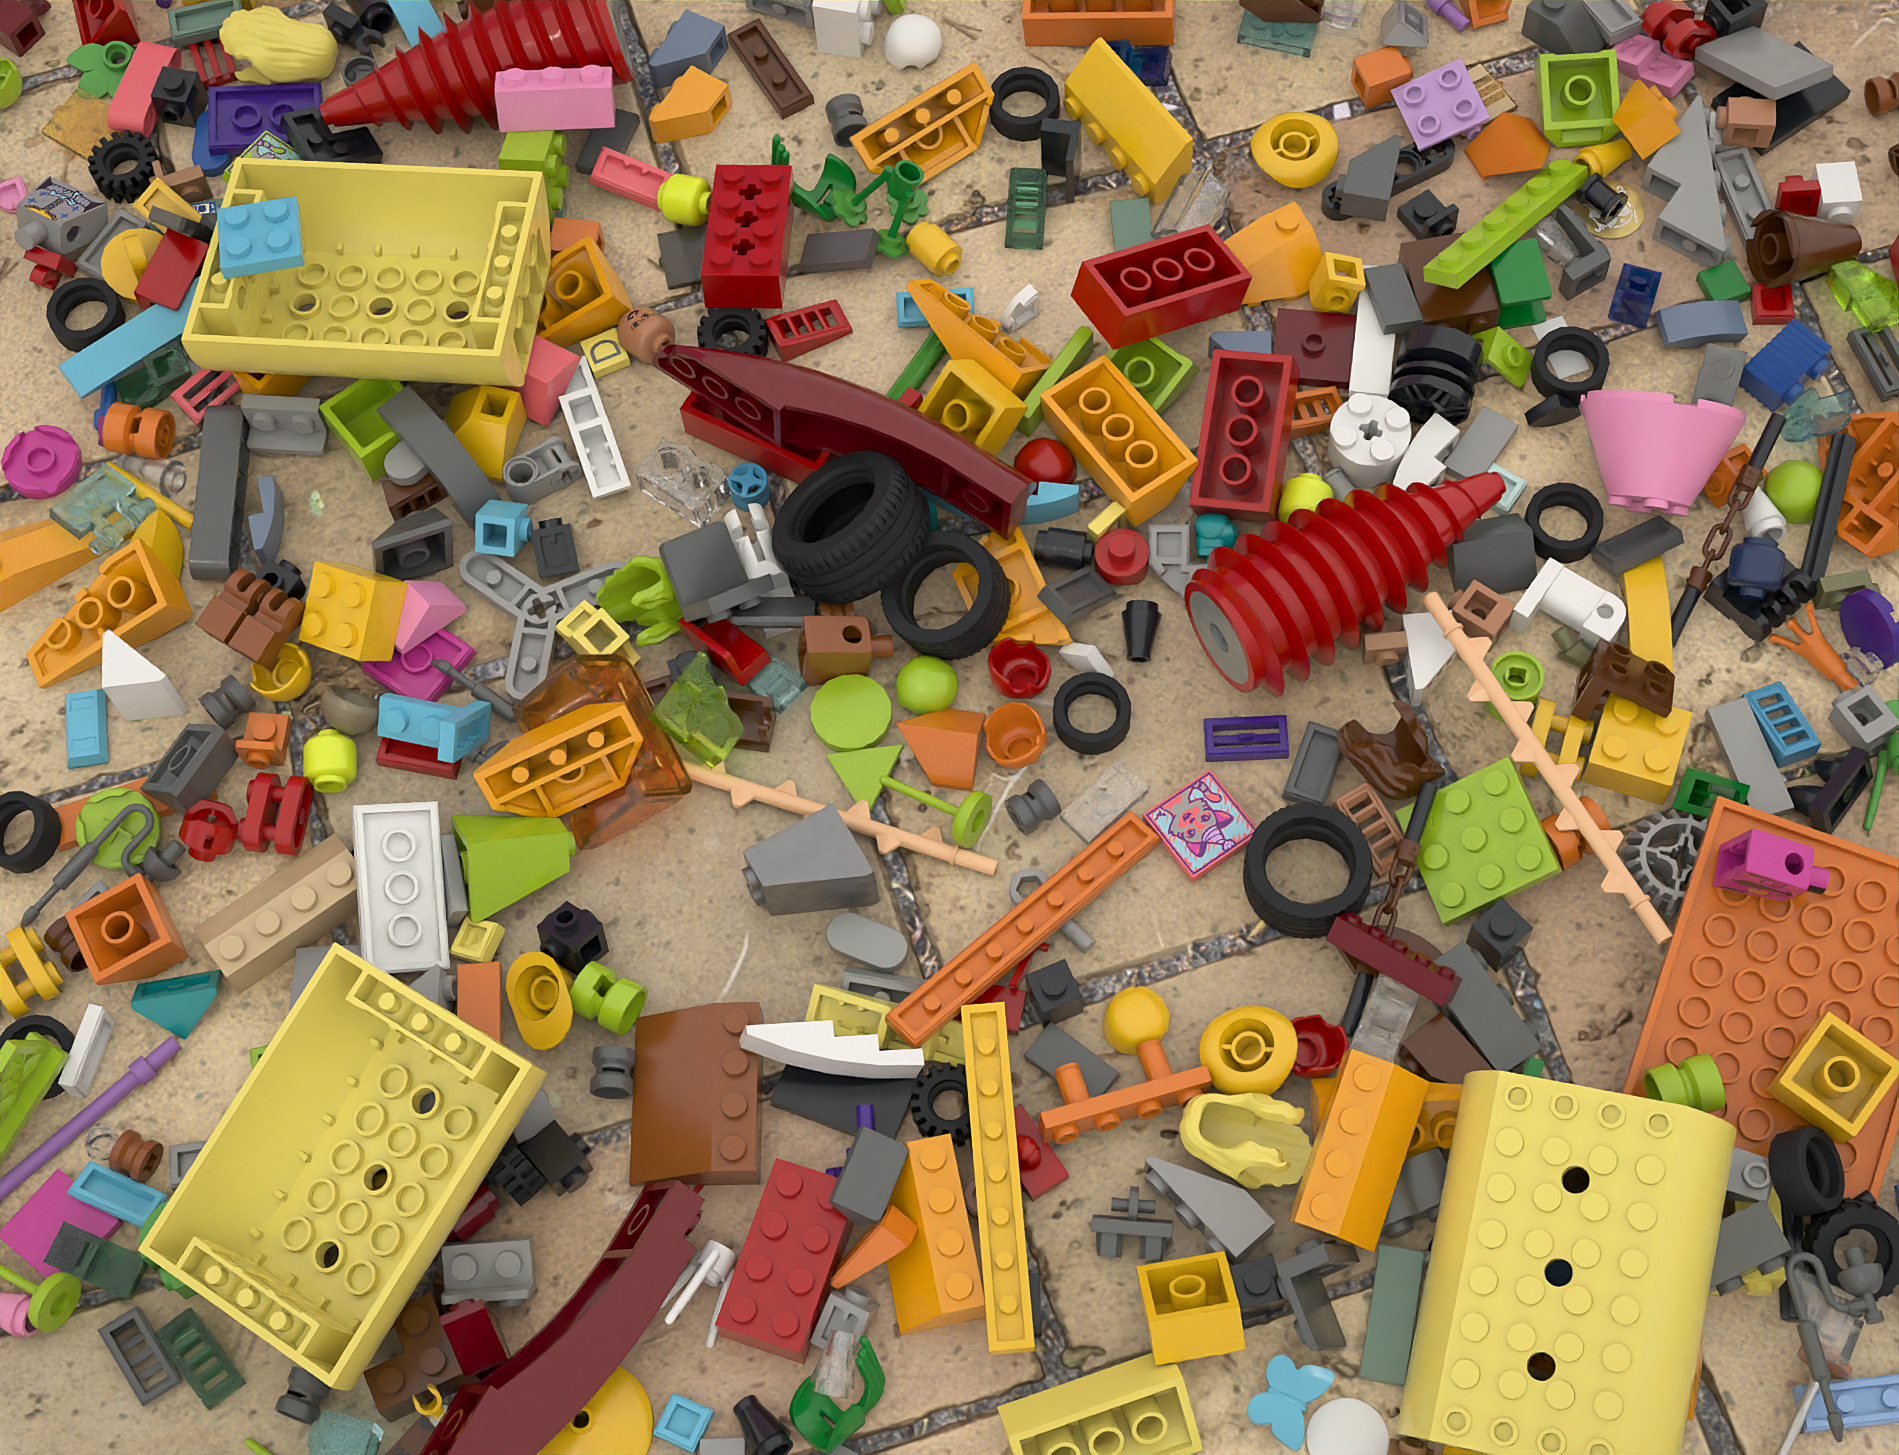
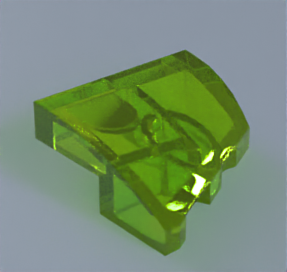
[1825,261,1899,335]
[647,651,745,769]

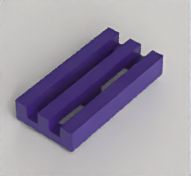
[1203,715,1289,762]

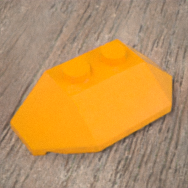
[849,61,995,184]
[473,702,643,818]

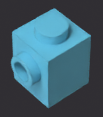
[475,499,533,557]

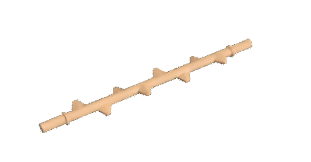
[1422,592,1673,945]
[634,746,999,876]

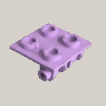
[1390,58,1490,152]

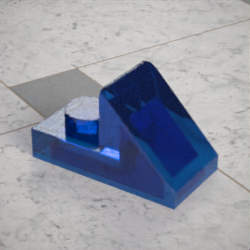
[1608,263,1662,328]

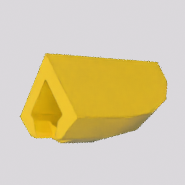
[129,509,183,581]

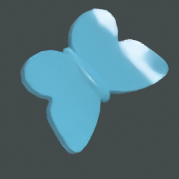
[1246,1354,1335,1452]

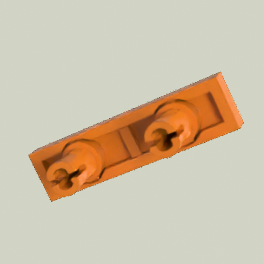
[1037,1039,1212,1144]

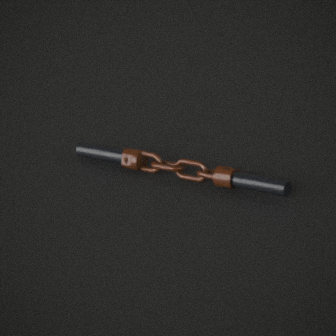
[1671,413,1787,647]
[1340,782,1438,1038]

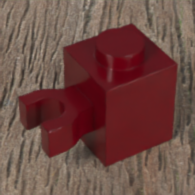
[0,0,52,58]

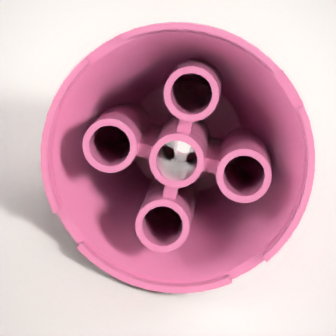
[1580,390,1746,517]

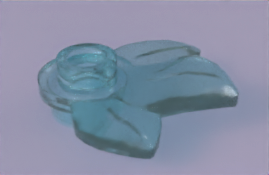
[1780,387,1853,443]

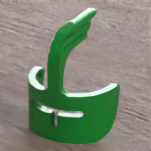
[771,135,856,222]
[789,1335,886,1455]

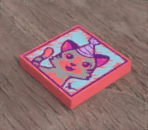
[1143,769,1257,883]

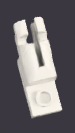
[724,503,797,639]

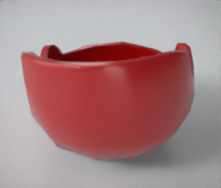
[1013,437,1077,495]
[988,637,1052,699]
[1290,1014,1349,1080]

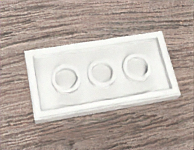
[351,801,450,974]

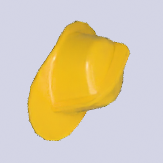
[506,951,574,1051]

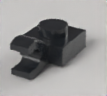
[322,2,386,59]

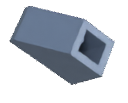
[648,9,729,89]

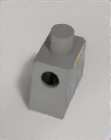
[15,176,108,255]

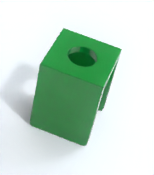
[1488,238,1552,330]

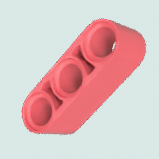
[107,40,182,138]

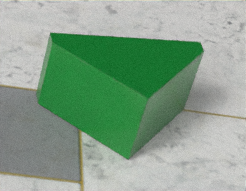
[1673,764,1750,817]

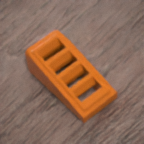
[1289,386,1344,441]
[830,1206,918,1289]

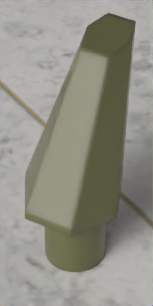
[1551,626,1593,668]

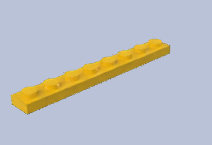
[961,1002,1035,1355]

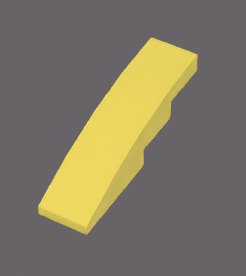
[805,983,966,1069]

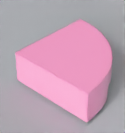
[0,176,29,214]

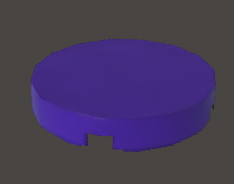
[1839,588,1899,670]

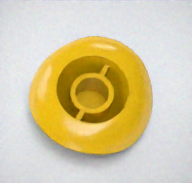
[1250,112,1339,188]
[1199,1005,1298,1095]

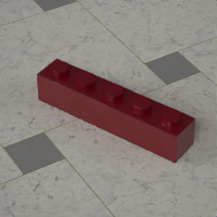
[1326,913,1462,1007]

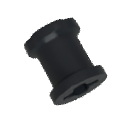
[1575,172,1628,224]

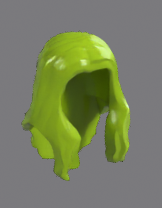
[595,556,692,647]

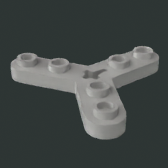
[458,549,626,707]

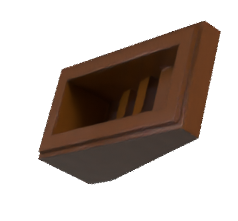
[382,472,448,521]

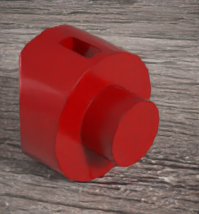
[1095,528,1149,585]
[179,799,238,862]

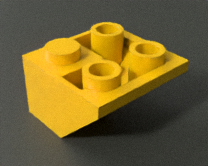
[444,385,527,483]

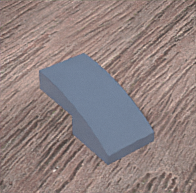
[1655,300,1748,349]
[248,475,285,565]

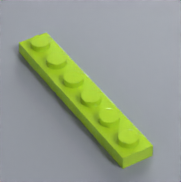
[1423,159,1589,289]

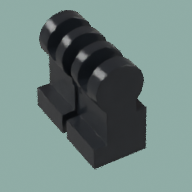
[1703,533,1817,642]

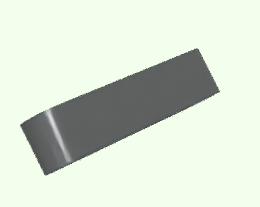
[189,405,250,580]

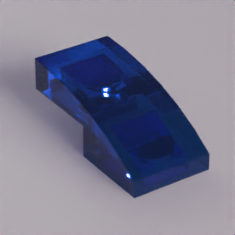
[1093,40,1172,87]

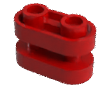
[1641,0,1716,61]
[237,772,313,856]

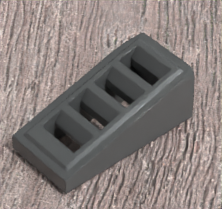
[97,1306,183,1407]

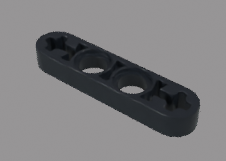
[1321,138,1455,221]

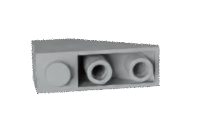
[1144,1155,1275,1265]

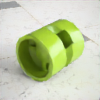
[1484,651,1545,723]
[570,961,648,1037]
[1643,1052,1726,1113]

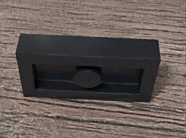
[1040,117,1082,203]

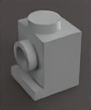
[1828,684,1899,754]

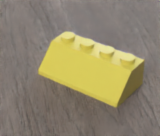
[997,1353,1203,1455]

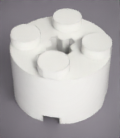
[1327,393,1411,489]

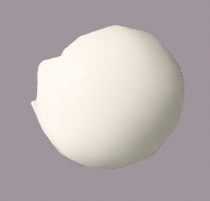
[883,14,943,70]

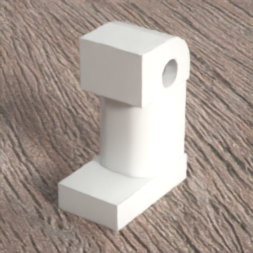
[1508,558,1626,649]

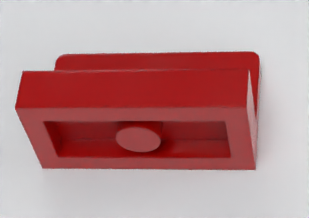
[134,228,209,311]
[677,616,772,687]

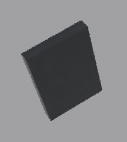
[1711,41,1851,157]
[770,1035,924,1140]

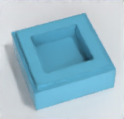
[653,1392,715,1455]

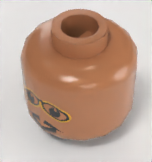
[617,306,675,364]

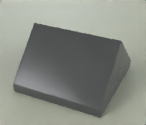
[1446,513,1537,594]
[140,723,239,816]

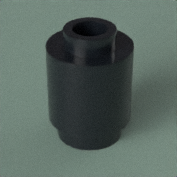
[1034,527,1094,571]

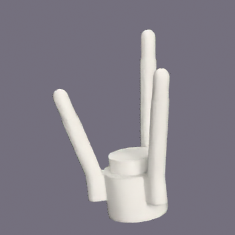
[660,1240,738,1348]

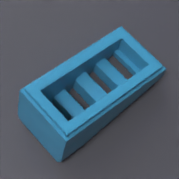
[1741,681,1821,769]

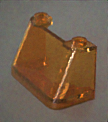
[511,654,692,850]

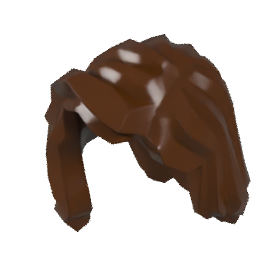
[1336,699,1446,800]

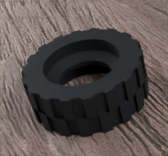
[1801,1197,1899,1302]

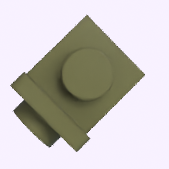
[1812,569,1881,611]

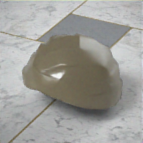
[320,685,379,736]

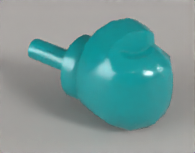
[1194,512,1238,564]

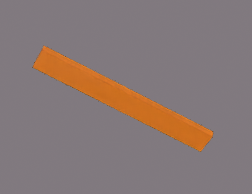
[885,811,1160,1049]

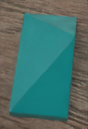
[131,970,223,1040]

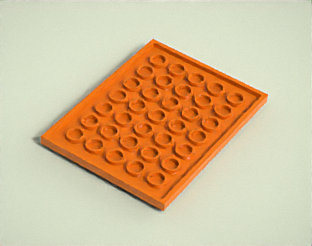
[1621,796,1899,1202]

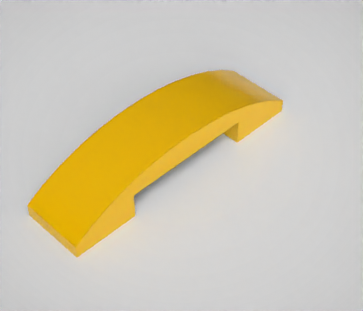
[1619,555,1673,673]

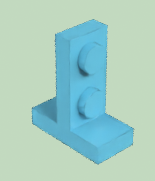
[377,692,491,763]

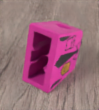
[1713,828,1829,901]

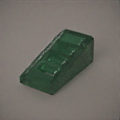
[1005,167,1049,250]
[154,1308,247,1411]

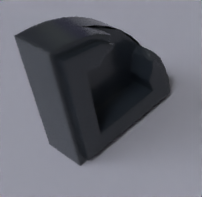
[1524,394,1582,427]

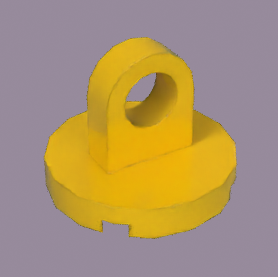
[100,228,163,304]

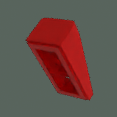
[764,299,853,362]

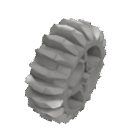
[1621,808,1709,921]

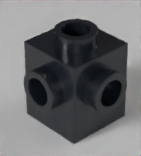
[536,901,609,976]

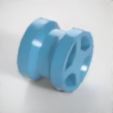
[728,463,770,512]

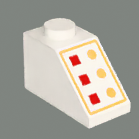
[1401,610,1457,707]

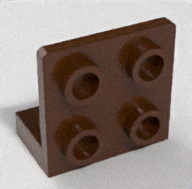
[1571,638,1675,722]

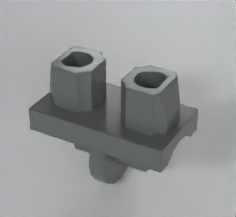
[1091,1186,1173,1261]

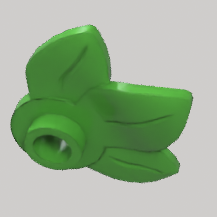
[66,41,135,101]

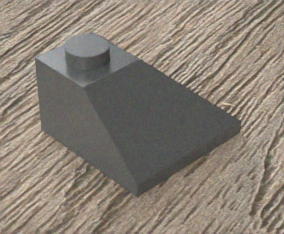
[372,508,454,581]

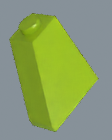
[451,814,576,922]

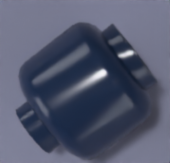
[1727,537,1785,600]

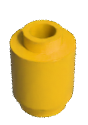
[906,221,963,277]

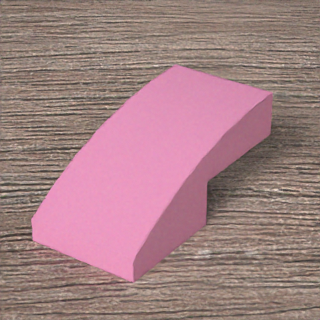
[1611,34,1695,99]

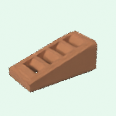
[1332,781,1404,879]

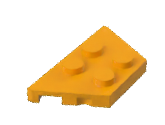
[952,526,1073,646]

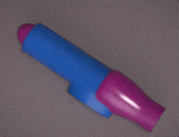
[94,381,117,447]

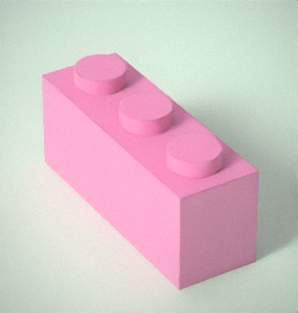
[494,65,616,132]

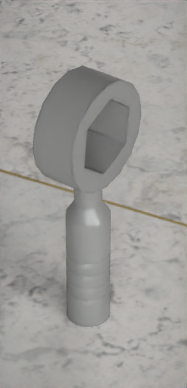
[1009,868,1096,953]

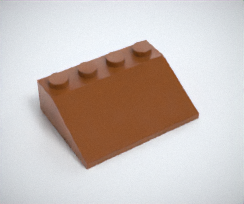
[629,1002,764,1187]

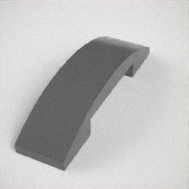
[376,385,502,533]

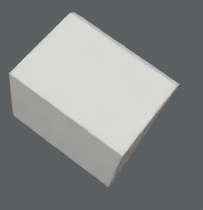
[102,629,188,721]

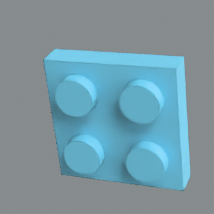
[217,196,304,279]

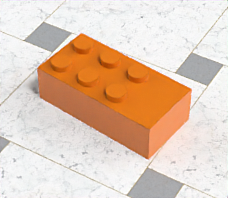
[1022,0,1176,46]

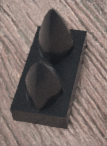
[1787,746,1873,835]

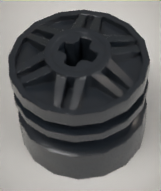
[1387,325,1484,426]

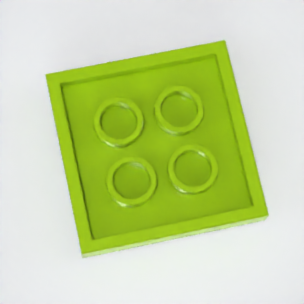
[1395,756,1563,927]

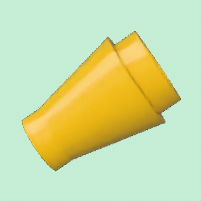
[1573,138,1632,178]

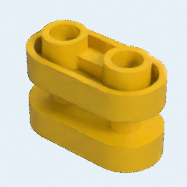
[1519,697,1595,782]
[0,924,65,1020]

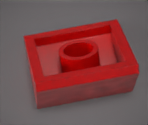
[72,0,141,46]

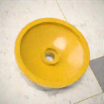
[536,1366,654,1455]

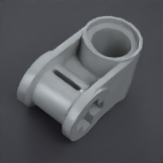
[503,436,583,506]

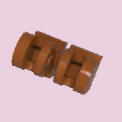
[195,568,305,673]

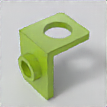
[1471,326,1533,388]

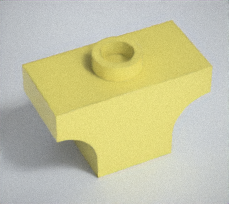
[555,600,641,688]

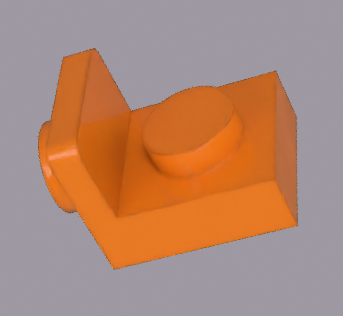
[1702,443,1768,508]
[234,712,293,769]

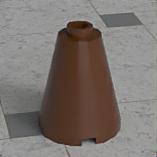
[1746,208,1862,289]

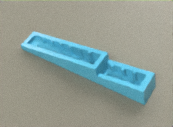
[58,276,200,400]

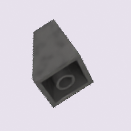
[741,803,880,916]

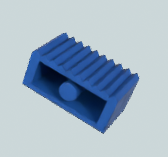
[1738,318,1832,412]

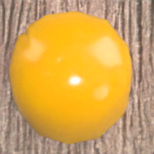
[249,642,312,702]
[1102,986,1171,1055]

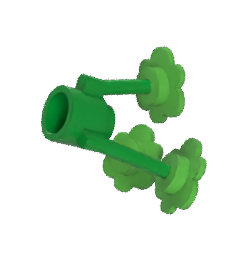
[831,160,929,259]

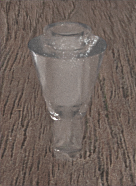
[118,454,187,498]

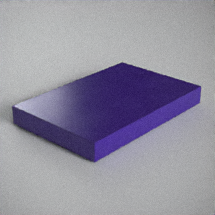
[208,82,323,156]

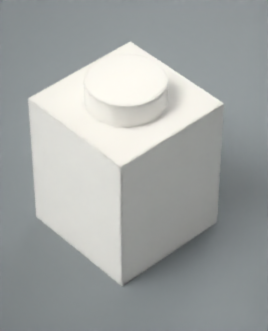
[1810,161,1863,223]

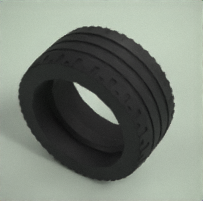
[880,530,1011,660]
[1243,803,1373,939]

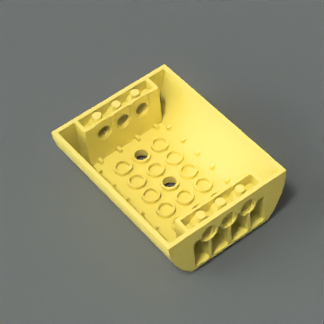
[181,158,551,387]
[138,942,549,1391]
[1396,1070,1737,1455]

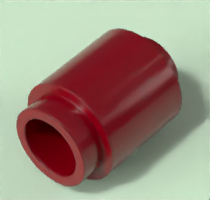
[447,1181,502,1242]

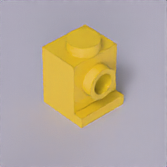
[1308,251,1366,314]

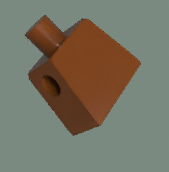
[797,616,894,687]

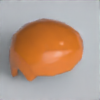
[983,702,1047,769]

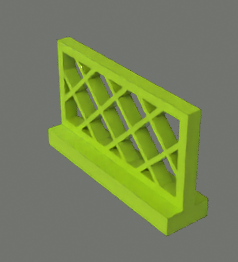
[0,1032,71,1165]

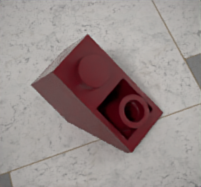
[439,1299,512,1384]

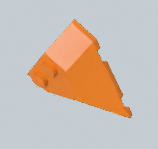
[1809,411,1899,559]

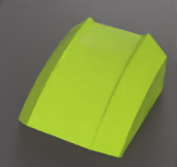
[1535,49,1620,148]
[1106,337,1200,416]

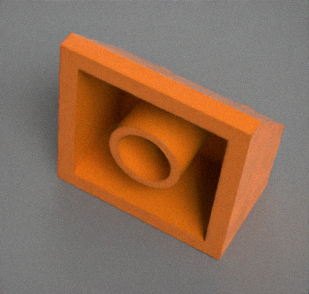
[64,872,189,986]

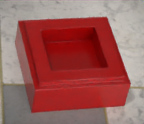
[1749,284,1795,325]

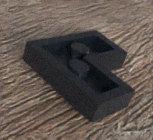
[280,106,383,164]

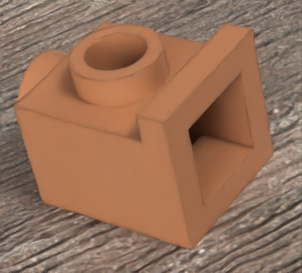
[1715,96,1776,148]
[1447,579,1516,653]

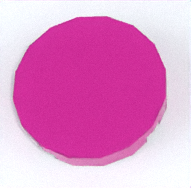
[1,425,83,500]

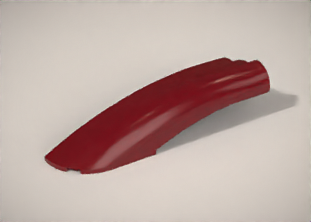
[652,344,1037,540]
[419,1180,705,1455]

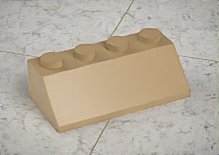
[194,833,358,994]

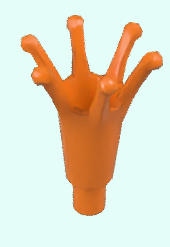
[1768,602,1859,692]

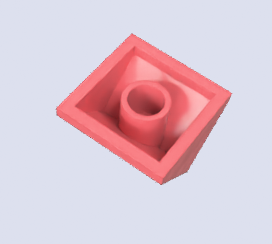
[488,335,582,428]

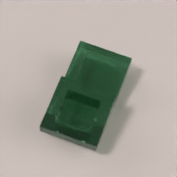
[115,341,192,411]
[43,1221,148,1301]

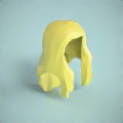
[219,5,338,85]
[1179,1093,1312,1190]

